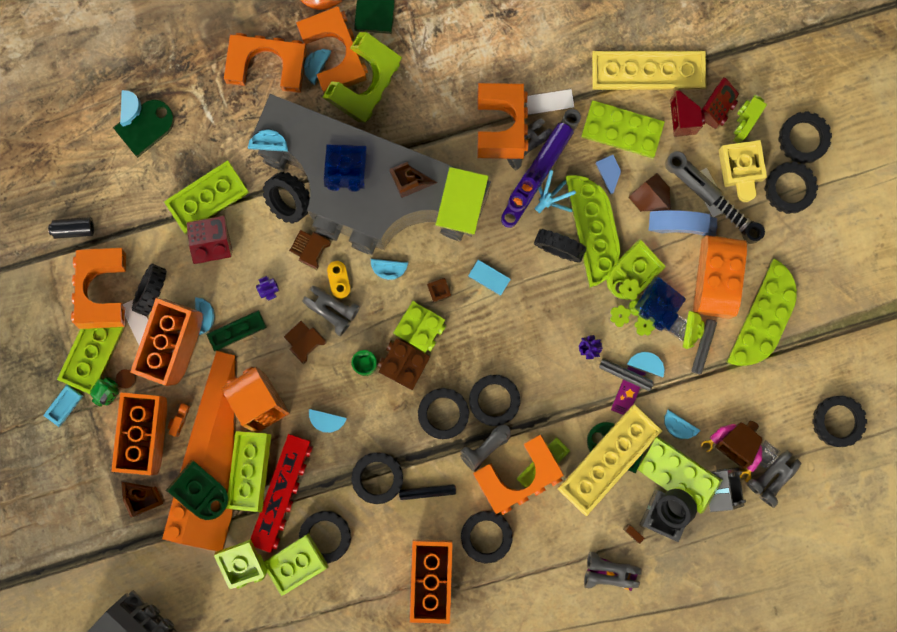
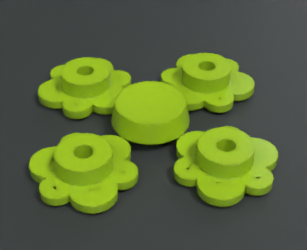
[610,279,664,336]

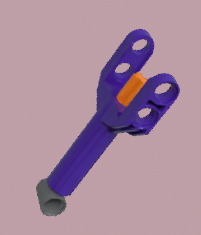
[501,109,581,228]

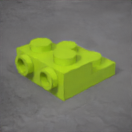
[733,95,767,143]
[393,301,447,354]
[214,540,268,589]

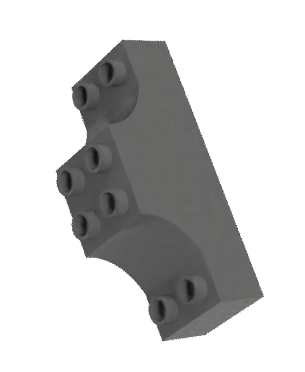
[252,94,491,255]

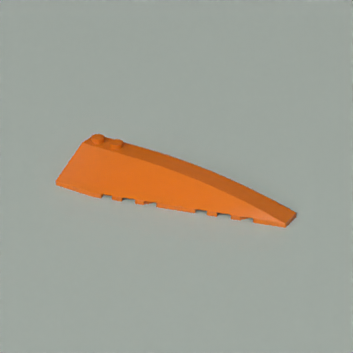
[162,351,236,551]

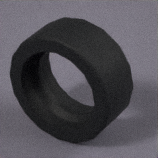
[657,488,697,529]

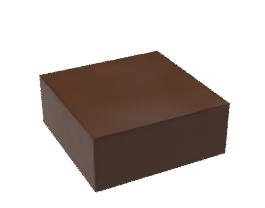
[427,278,451,303]
[623,524,645,544]

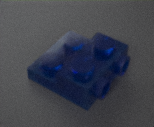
[323,144,367,192]
[634,276,686,331]

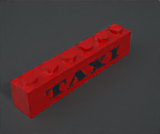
[250,434,313,553]

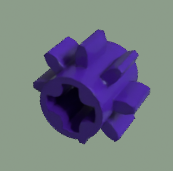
[256,276,279,301]
[579,335,603,360]

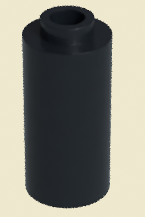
[48,217,94,239]

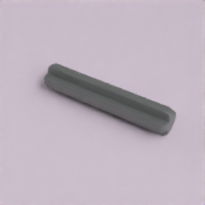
[691,319,717,375]
[599,359,654,391]

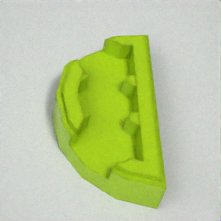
[683,311,705,349]

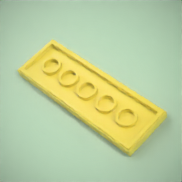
[592,51,706,90]
[557,404,662,516]

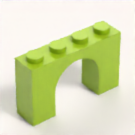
[322,32,402,123]

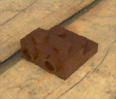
[377,338,430,391]

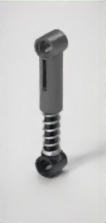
[665,151,765,244]

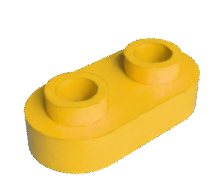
[327,261,351,299]

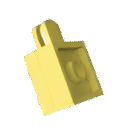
[718,140,767,202]

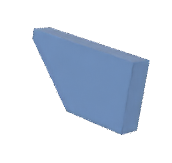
[595,155,621,195]

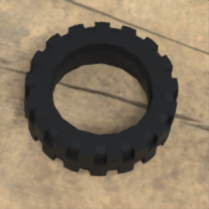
[778,111,832,164]
[764,162,818,214]
[263,172,310,224]
[534,229,587,263]
[132,263,167,316]
[469,375,520,426]
[418,388,469,439]
[812,396,867,447]
[351,452,403,504]
[299,511,351,564]
[461,511,513,564]

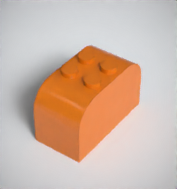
[693,235,747,319]
[130,298,203,386]
[222,367,290,433]
[111,392,167,475]
[410,539,452,624]

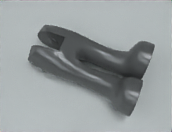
[507,118,552,170]
[302,286,360,336]
[460,424,511,472]
[746,450,802,508]
[584,551,642,589]

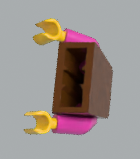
[701,421,762,482]

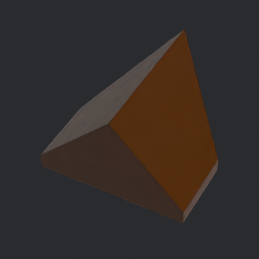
[389,162,438,198]
[628,173,671,212]
[121,481,163,518]

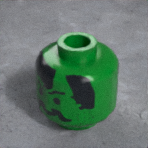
[90,377,119,407]

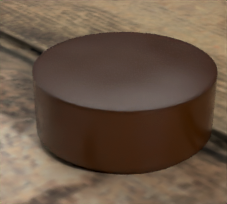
[116,369,136,389]

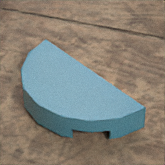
[304,49,331,85]
[120,90,141,126]
[248,129,288,152]
[371,259,408,280]
[195,297,215,335]
[627,352,665,378]
[309,409,347,433]
[664,410,701,439]

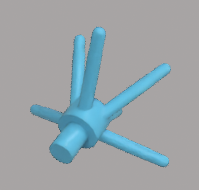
[534,170,576,213]

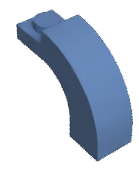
[649,210,717,236]

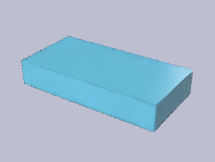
[468,260,511,296]
[43,385,83,427]

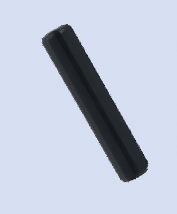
[399,484,456,500]

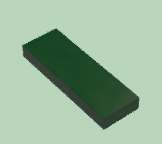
[206,310,267,352]

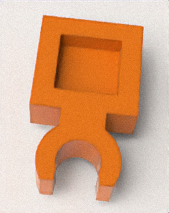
[168,403,191,437]

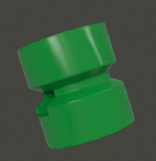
[351,350,378,376]

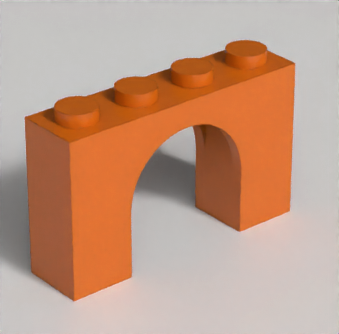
[296,6,368,93]
[224,33,307,93]
[477,83,528,159]
[71,248,126,329]
[473,434,565,515]

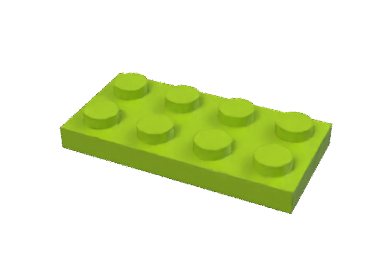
[581,100,665,159]
[164,160,249,234]
[57,325,126,394]
[226,431,271,512]
[638,437,723,514]

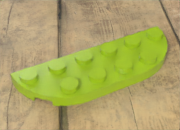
[565,175,620,288]
[726,259,797,366]

